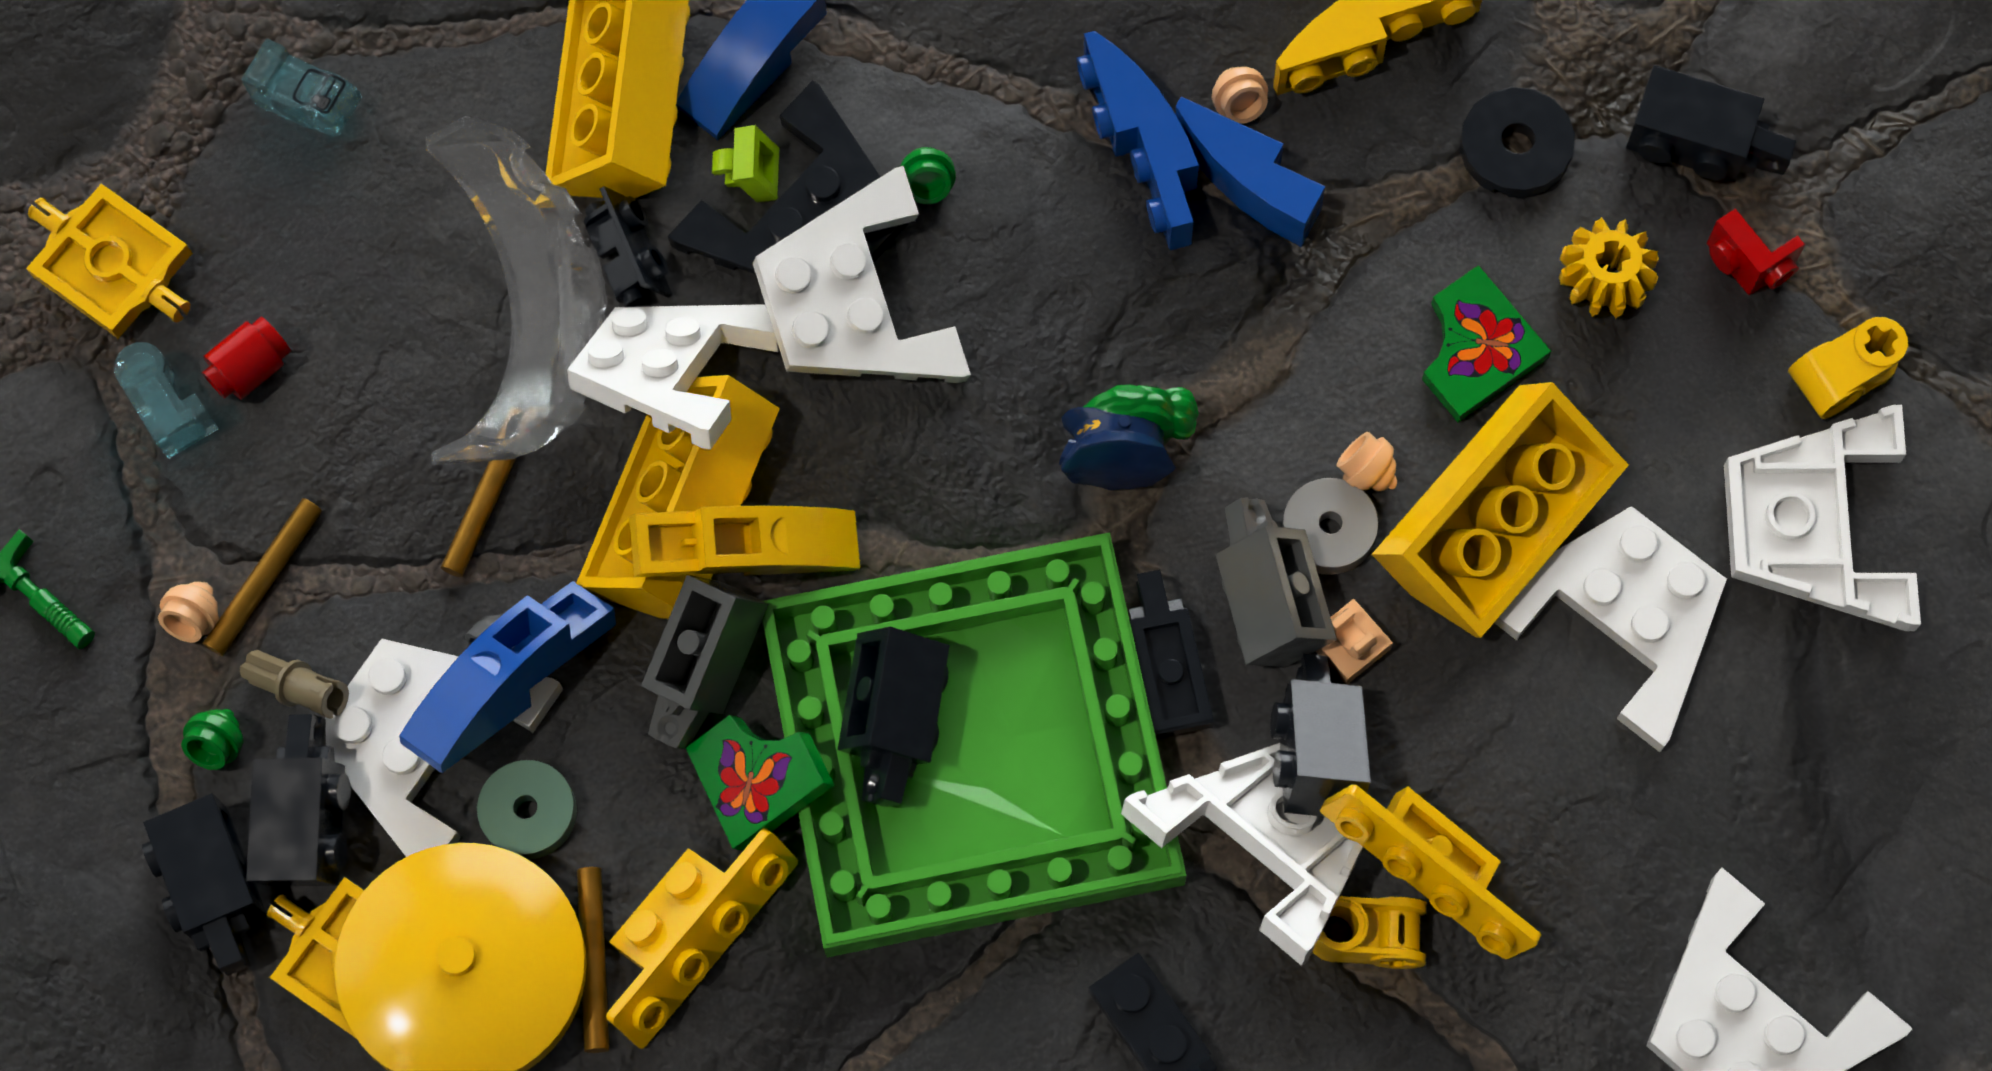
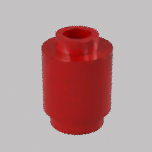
[202,316,291,400]

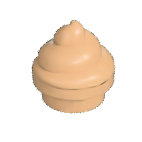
[1212,66,1268,124]
[1337,432,1397,491]
[158,582,219,643]

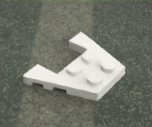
[753,166,971,383]
[567,304,779,450]
[1724,405,1921,631]
[1494,506,1727,752]
[325,639,563,857]
[1121,743,1364,966]
[1646,868,1913,1071]

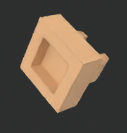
[1316,599,1393,685]

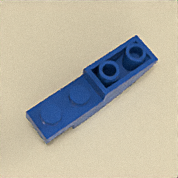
[1076,31,1199,250]
[399,581,616,773]

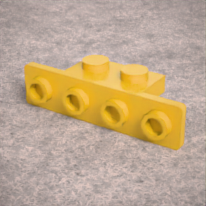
[1320,784,1541,959]
[606,828,798,1049]

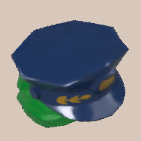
[1059,384,1199,491]

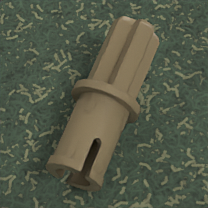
[239,650,349,719]

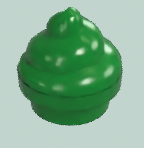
[900,147,956,204]
[181,709,244,770]

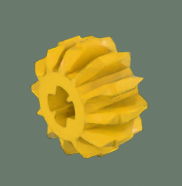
[1559,217,1659,319]

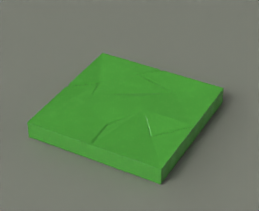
[762,532,1186,957]

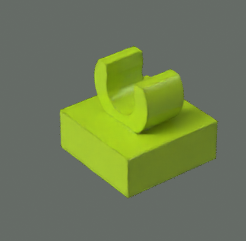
[712,125,779,203]

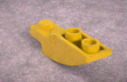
[1273,0,1482,95]
[629,506,860,577]

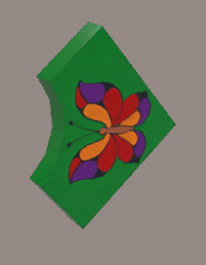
[1422,265,1551,423]
[686,715,834,851]

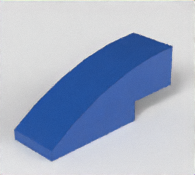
[676,0,827,140]
[1175,97,1325,247]

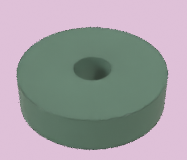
[477,760,577,860]

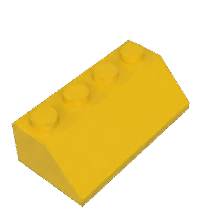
[543,0,690,199]
[576,375,780,619]
[1371,382,1629,638]

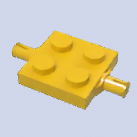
[26,184,193,339]
[267,877,364,1038]

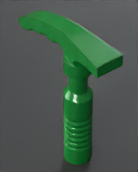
[0,529,95,649]

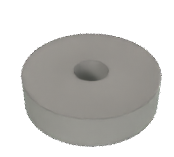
[1282,478,1378,575]

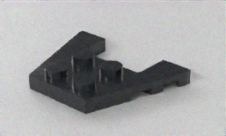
[668,80,908,274]

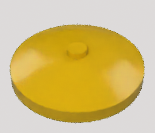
[334,843,587,1071]

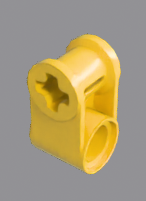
[1788,317,1908,419]
[1312,896,1427,969]

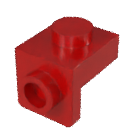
[1706,208,1805,296]

